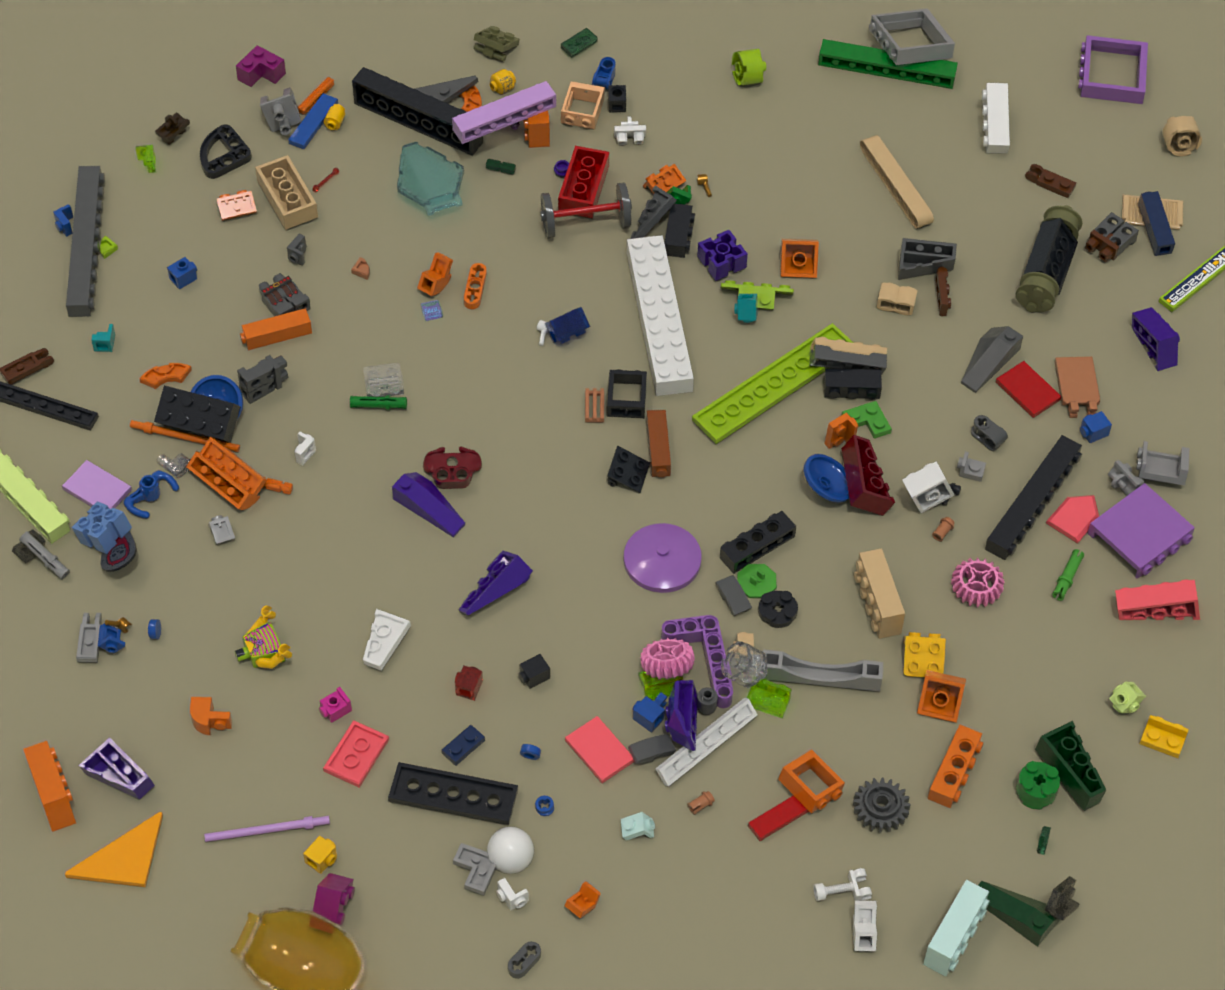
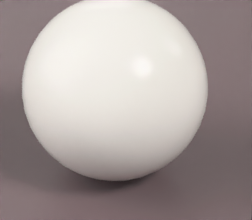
[487,827,534,874]

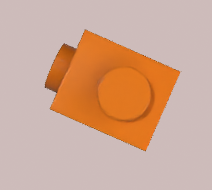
[564,881,601,918]

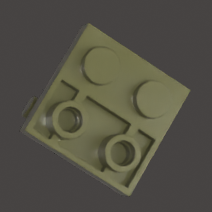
[474,26,520,62]

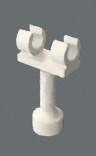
[813,868,872,901]

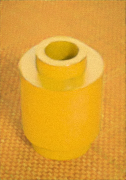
[324,104,345,130]

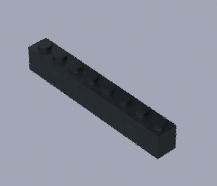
[985,435,1082,560]

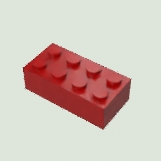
[558,145,610,218]

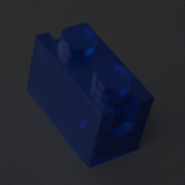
[544,307,590,344]

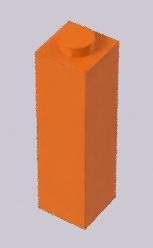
[240,308,312,350]

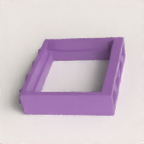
[1078,35,1148,104]

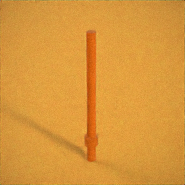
[130,420,240,452]

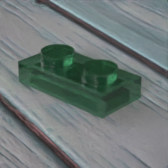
[561,28,598,58]

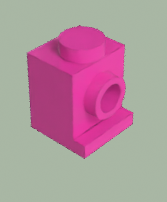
[319,687,352,723]

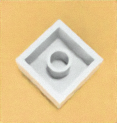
[902,462,954,513]

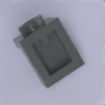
[287,233,307,266]

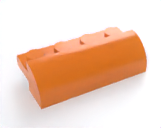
[186,437,267,510]

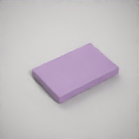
[62,460,132,509]

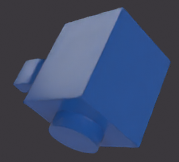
[632,692,667,733]

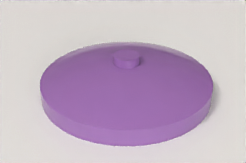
[624,523,701,593]

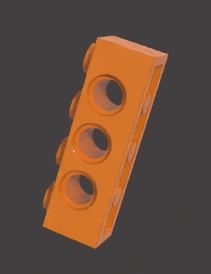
[928,725,984,808]

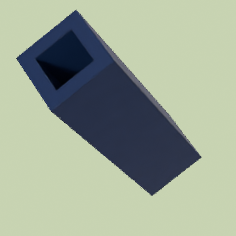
[1138,191,1175,256]

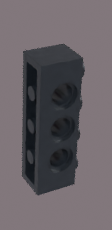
[720,511,796,574]

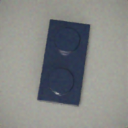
[442,725,485,766]

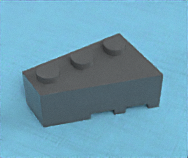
[898,238,957,280]

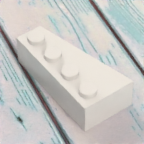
[982,83,1010,154]

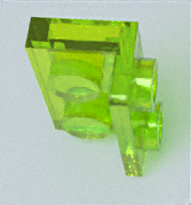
[638,671,683,700]
[747,676,792,719]

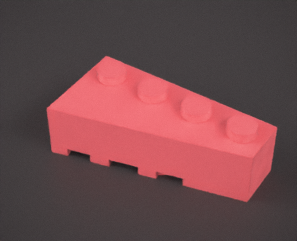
[1115,579,1200,620]

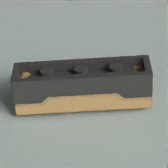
[810,337,887,375]

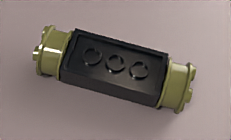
[1016,205,1083,312]

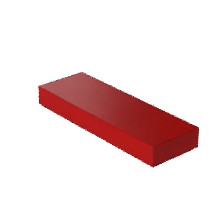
[748,795,809,841]

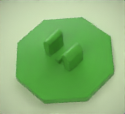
[737,564,777,598]

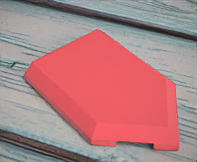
[1046,495,1099,543]

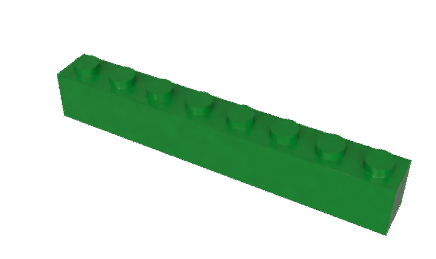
[818,39,958,89]

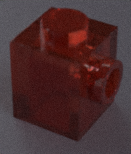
[455,665,483,701]

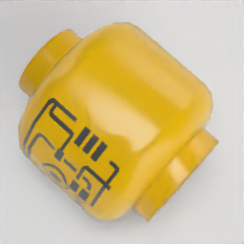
[489,69,516,94]

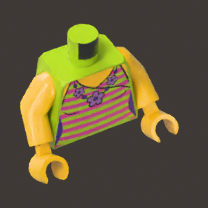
[235,605,292,669]

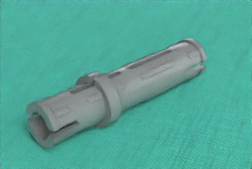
[19,531,70,579]

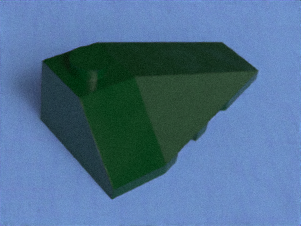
[978,881,1062,947]

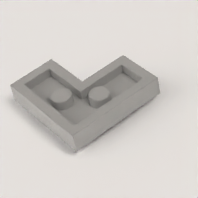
[453,843,496,895]

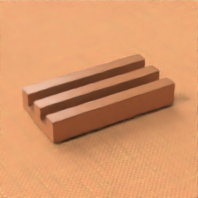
[585,388,604,422]

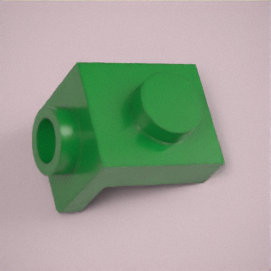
[667,185,692,205]

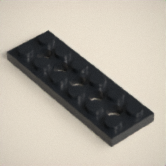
[388,762,518,825]

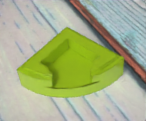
[100,236,118,259]

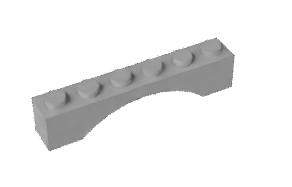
[760,650,883,692]

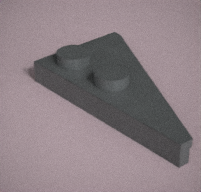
[414,75,479,103]
[631,186,677,239]

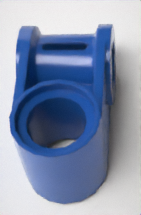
[592,57,616,90]

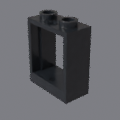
[607,369,647,419]

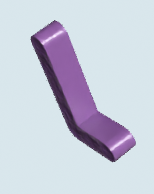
[661,615,733,708]

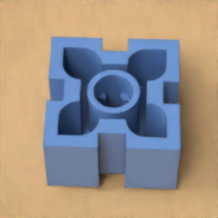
[71,501,132,554]

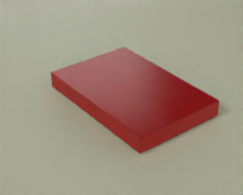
[996,361,1062,418]

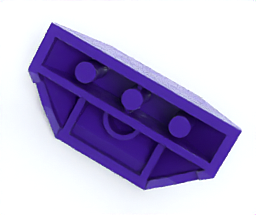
[665,680,698,751]

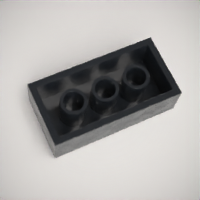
[154,385,241,443]

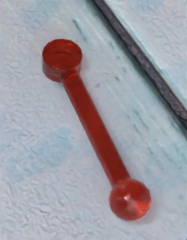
[312,168,339,192]

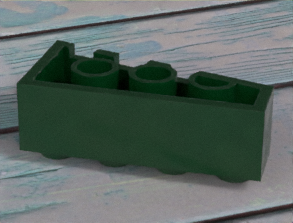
[1035,720,1106,811]

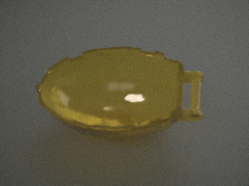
[230,907,365,990]

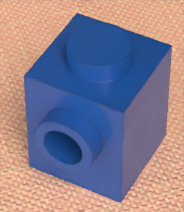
[167,257,197,290]
[1080,411,1112,443]

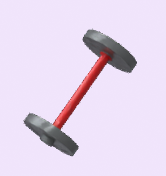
[540,182,632,238]

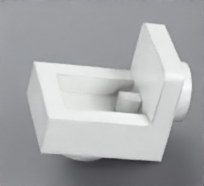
[496,878,529,911]

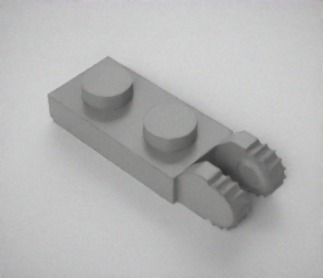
[76,613,102,662]

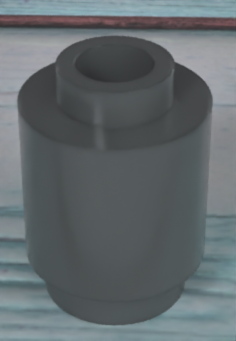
[697,687,718,715]

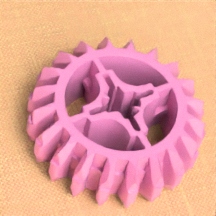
[951,557,1005,608]
[640,638,695,679]

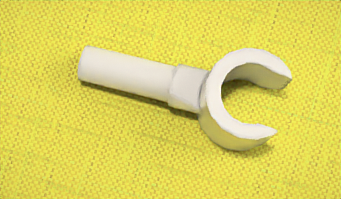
[537,320,549,346]

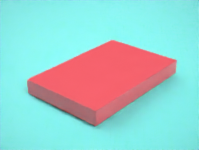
[565,716,634,783]
[323,720,389,788]

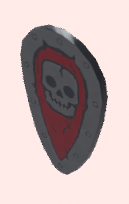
[100,531,137,572]

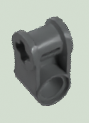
[971,415,1008,451]

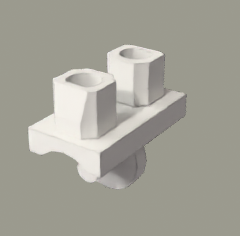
[614,116,646,145]

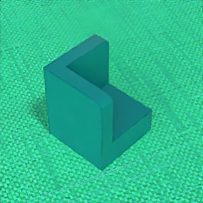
[91,324,116,352]

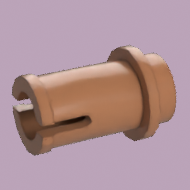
[932,517,955,542]
[687,791,715,815]

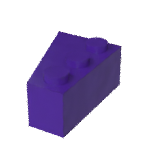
[1132,307,1180,371]

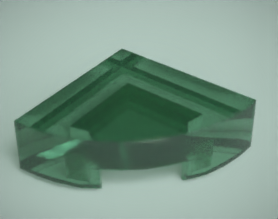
[1037,826,1051,855]

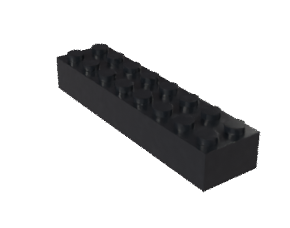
[352,67,483,156]

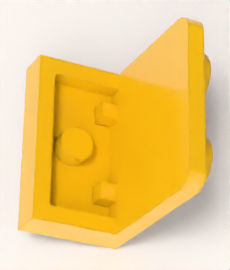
[903,632,946,677]

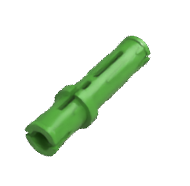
[1052,549,1084,601]

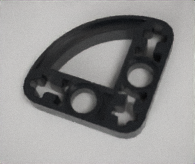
[200,124,252,179]

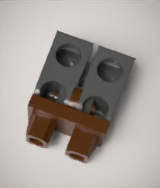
[1085,212,1139,262]

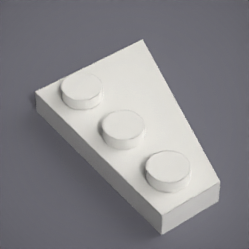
[363,609,411,671]

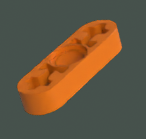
[464,263,487,309]

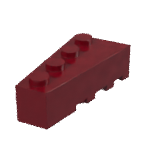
[841,434,895,516]

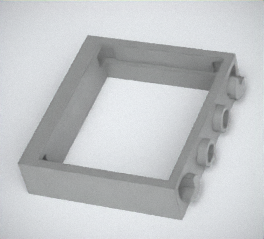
[869,9,955,65]

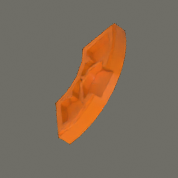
[459,86,482,112]
[139,363,192,389]

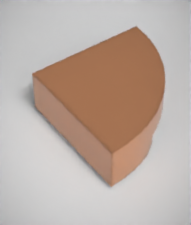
[351,257,370,280]

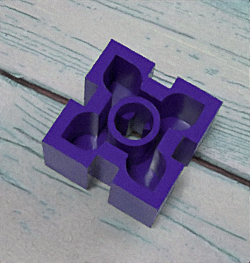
[697,230,748,281]

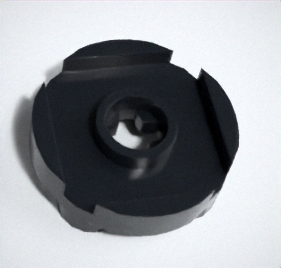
[758,591,798,628]

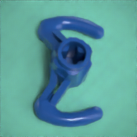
[124,470,179,518]

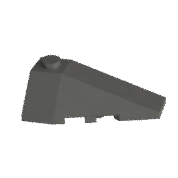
[961,326,1023,393]

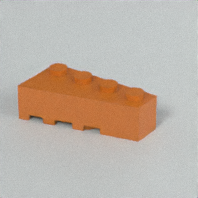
[23,741,76,832]

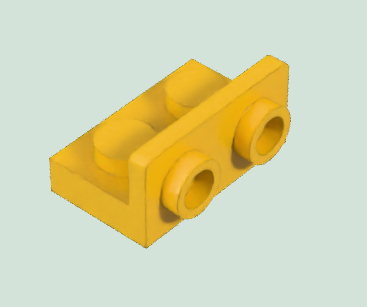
[1139,715,1189,758]

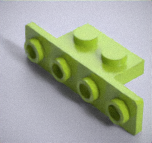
[721,280,794,310]

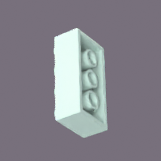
[923,880,990,977]

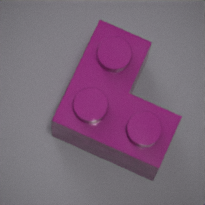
[236,45,286,87]
[310,873,355,931]

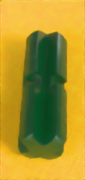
[486,158,516,174]

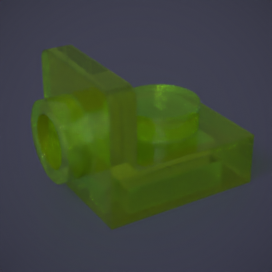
[136,145,156,173]

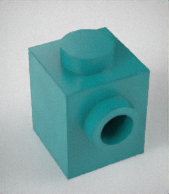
[734,294,758,323]

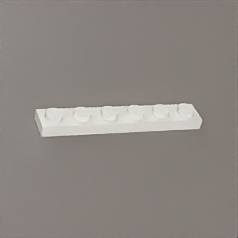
[655,698,758,786]

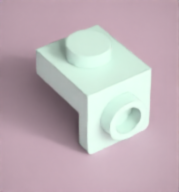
[621,812,655,840]

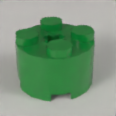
[1016,761,1060,810]

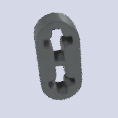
[508,941,541,978]

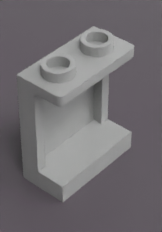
[1136,441,1189,486]

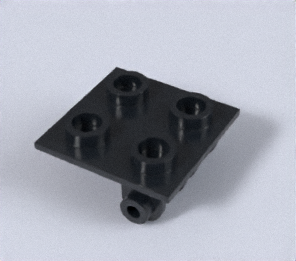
[607,446,650,493]

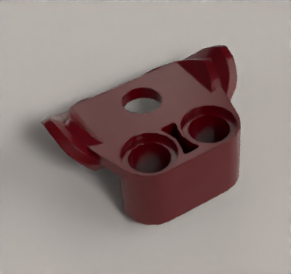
[423,446,482,489]

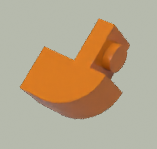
[417,252,453,296]
[190,697,232,735]

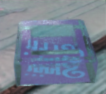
[421,300,443,321]

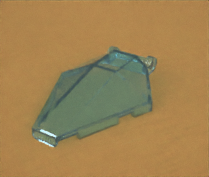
[397,142,464,216]

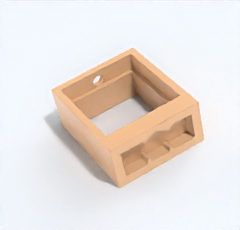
[561,81,605,129]

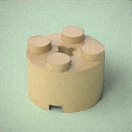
[1163,116,1202,156]

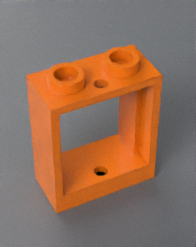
[778,749,845,813]

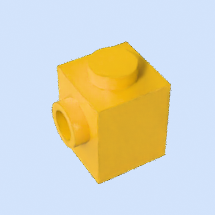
[303,835,337,874]

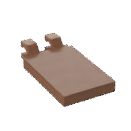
[1055,356,1100,418]

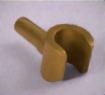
[697,174,712,197]
[105,617,132,633]

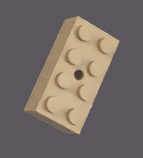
[255,155,318,230]
[854,548,905,639]

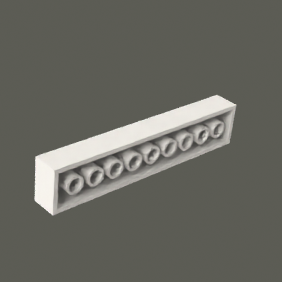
[627,235,694,396]

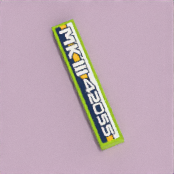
[1158,246,1225,312]

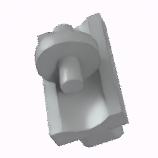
[1108,460,1144,496]

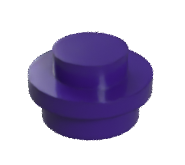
[554,160,569,177]

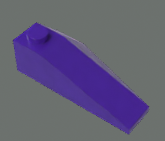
[392,472,465,538]
[459,550,533,615]

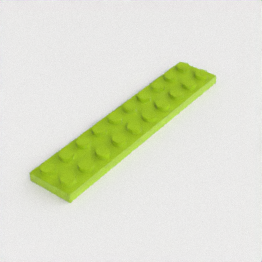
[692,323,853,444]

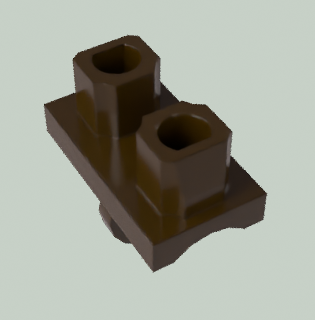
[155,112,190,145]

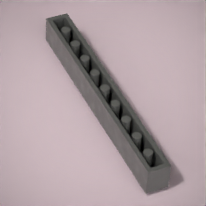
[66,166,105,317]

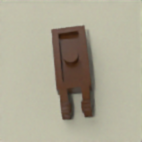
[1025,164,1077,198]
[935,267,951,316]
[0,348,54,385]

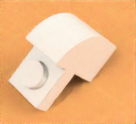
[853,901,877,951]

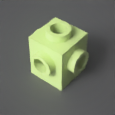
[1109,682,1146,713]

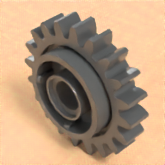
[853,777,911,833]

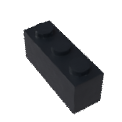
[664,203,695,258]
[824,368,882,400]

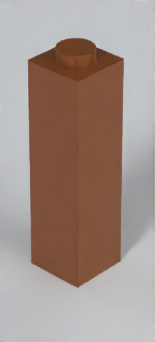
[646,410,671,477]

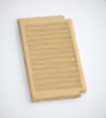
[1122,194,1183,230]

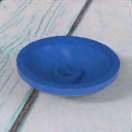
[191,375,243,420]
[804,454,849,503]

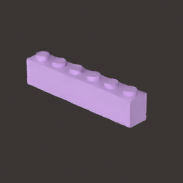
[452,81,556,144]

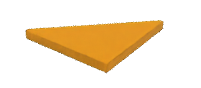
[65,812,163,887]

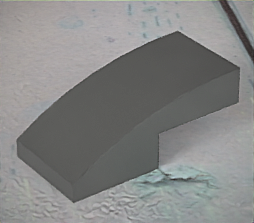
[715,575,752,616]
[628,734,676,764]

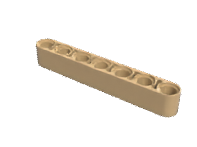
[860,135,934,229]

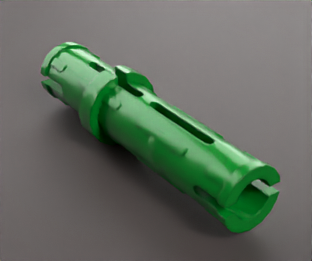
[350,395,407,410]

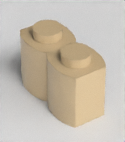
[877,283,918,315]

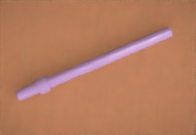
[204,816,330,842]

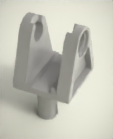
[260,87,301,135]

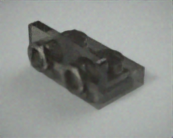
[1045,876,1080,920]

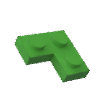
[842,401,892,439]

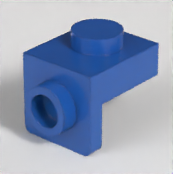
[53,204,73,237]
[98,623,125,653]

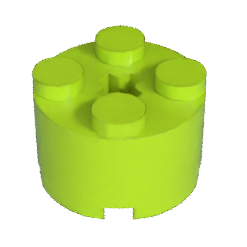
[732,48,766,85]

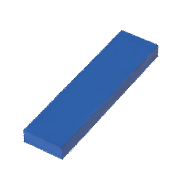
[288,93,338,149]

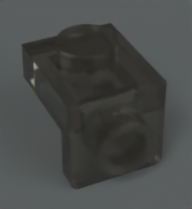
[12,529,46,564]

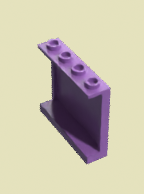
[1088,483,1195,579]

